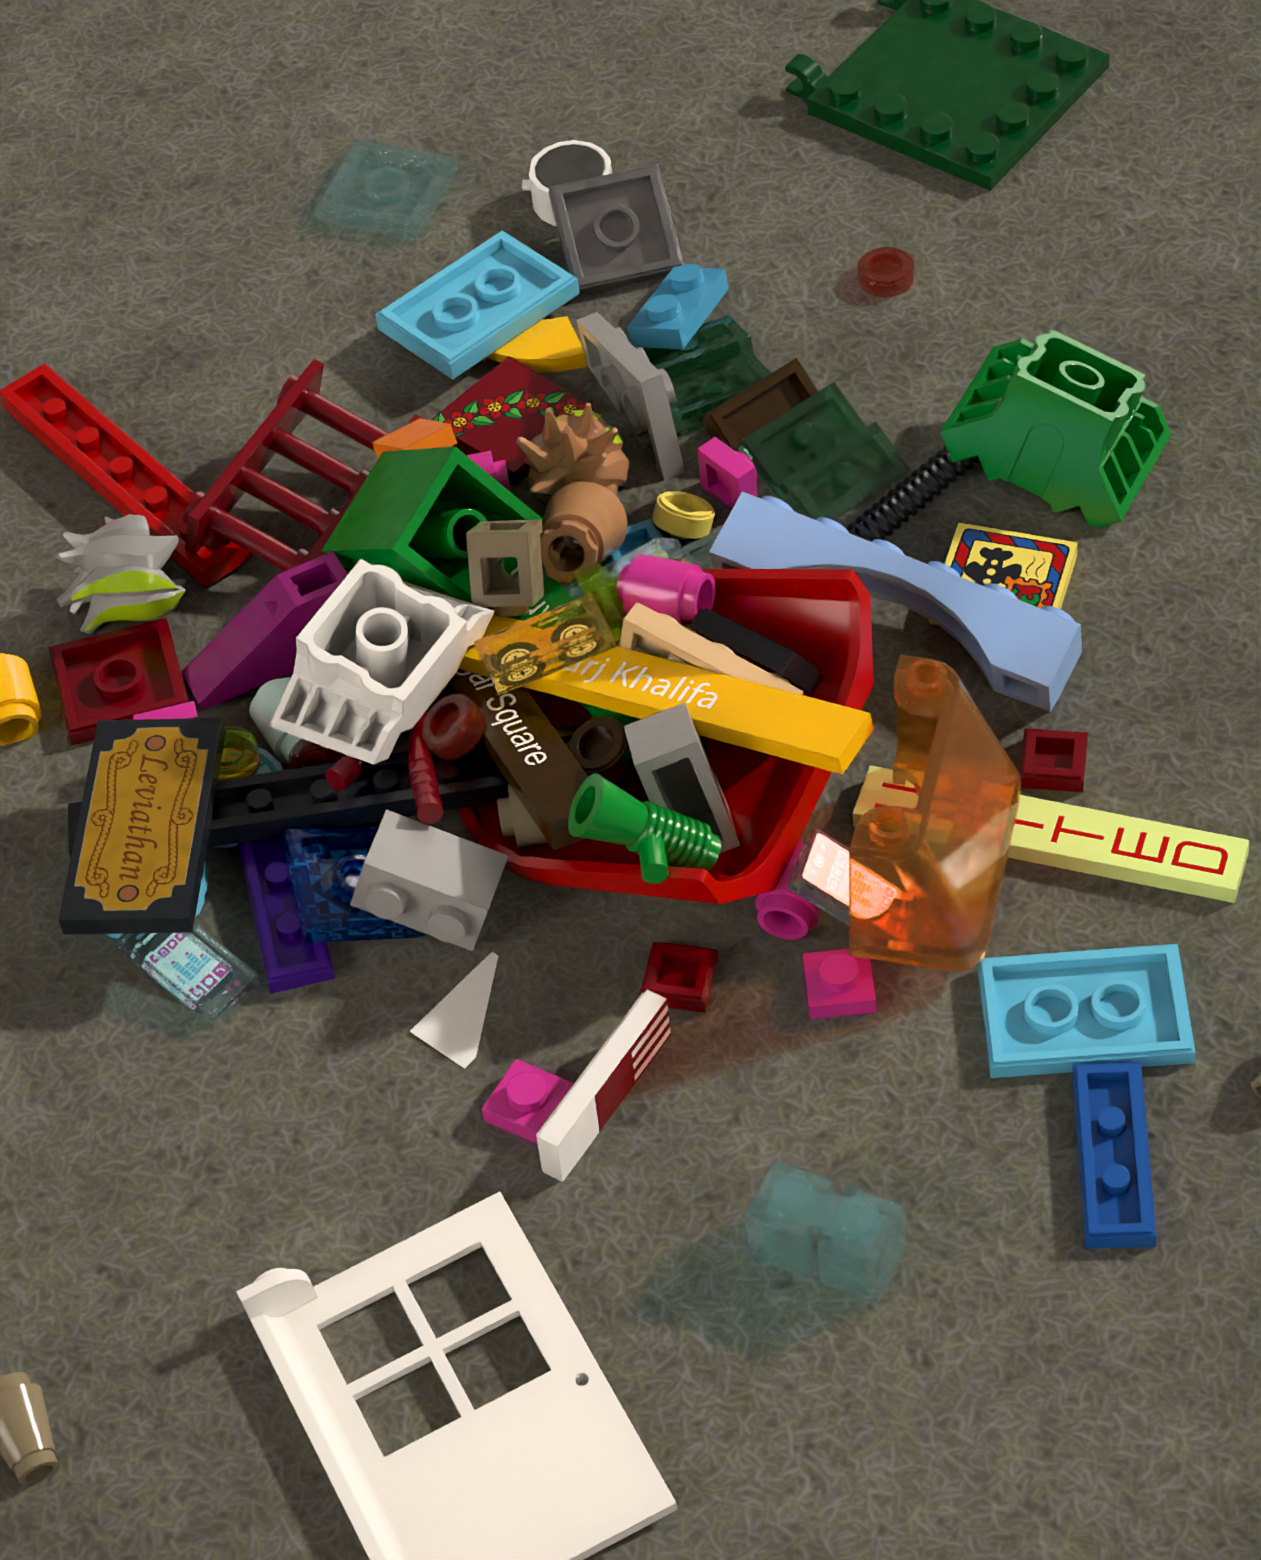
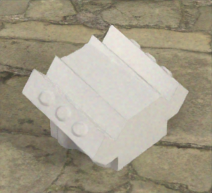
[269,559,494,764]

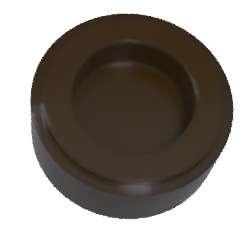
[568,716,633,782]

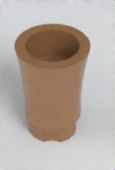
[540,482,627,583]

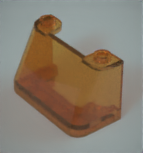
[849,655,1021,971]

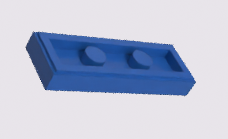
[1072,1062,1157,1249]

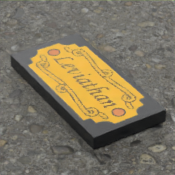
[59,718,226,934]

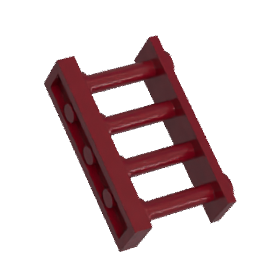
[183,359,424,571]

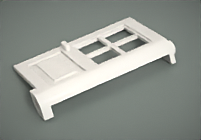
[236,1192,678,1560]

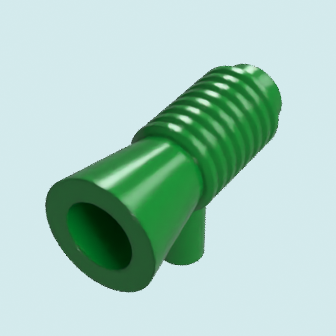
[568,773,721,884]

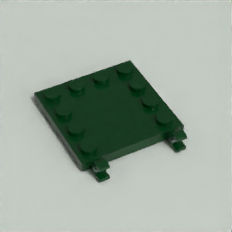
[785,0,1110,191]

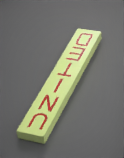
[853,765,1249,903]

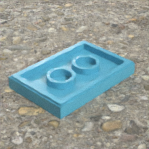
[375,231,580,380]
[977,944,1195,1078]

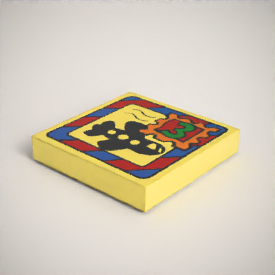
[929,523,1078,625]

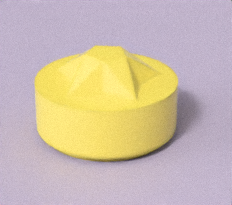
[652,491,715,539]

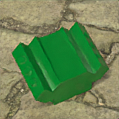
[940,329,1172,528]

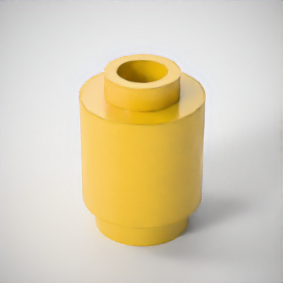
[0,653,41,746]

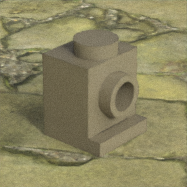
[466,520,544,617]

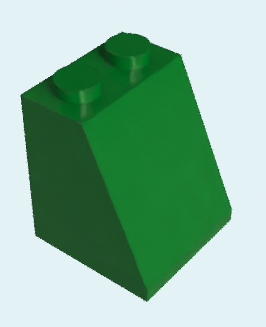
[322,446,543,609]

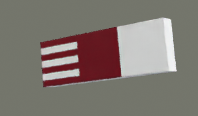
[536,990,671,1182]

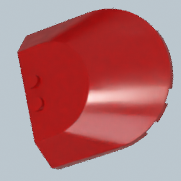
[459,569,874,904]

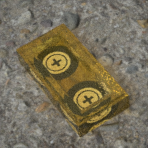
[474,594,616,696]

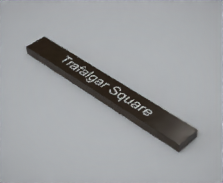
[444,669,588,850]

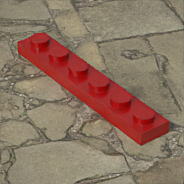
[0,363,253,588]

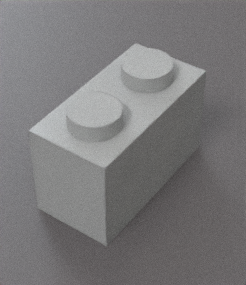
[624,703,740,853]
[350,810,508,951]

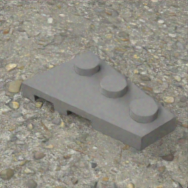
[577,312,685,481]

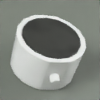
[522,140,612,226]

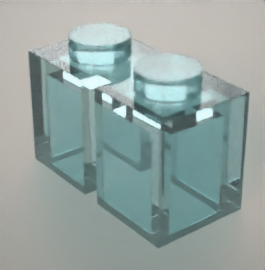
[746,1160,906,1304]

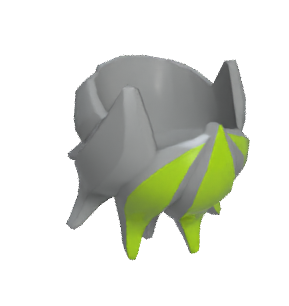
[56,514,186,634]

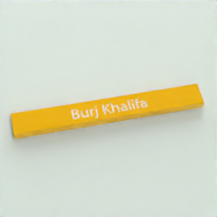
[458,614,874,775]

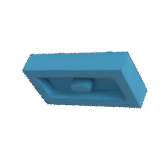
[627,264,729,350]

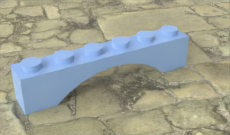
[709,491,1082,712]

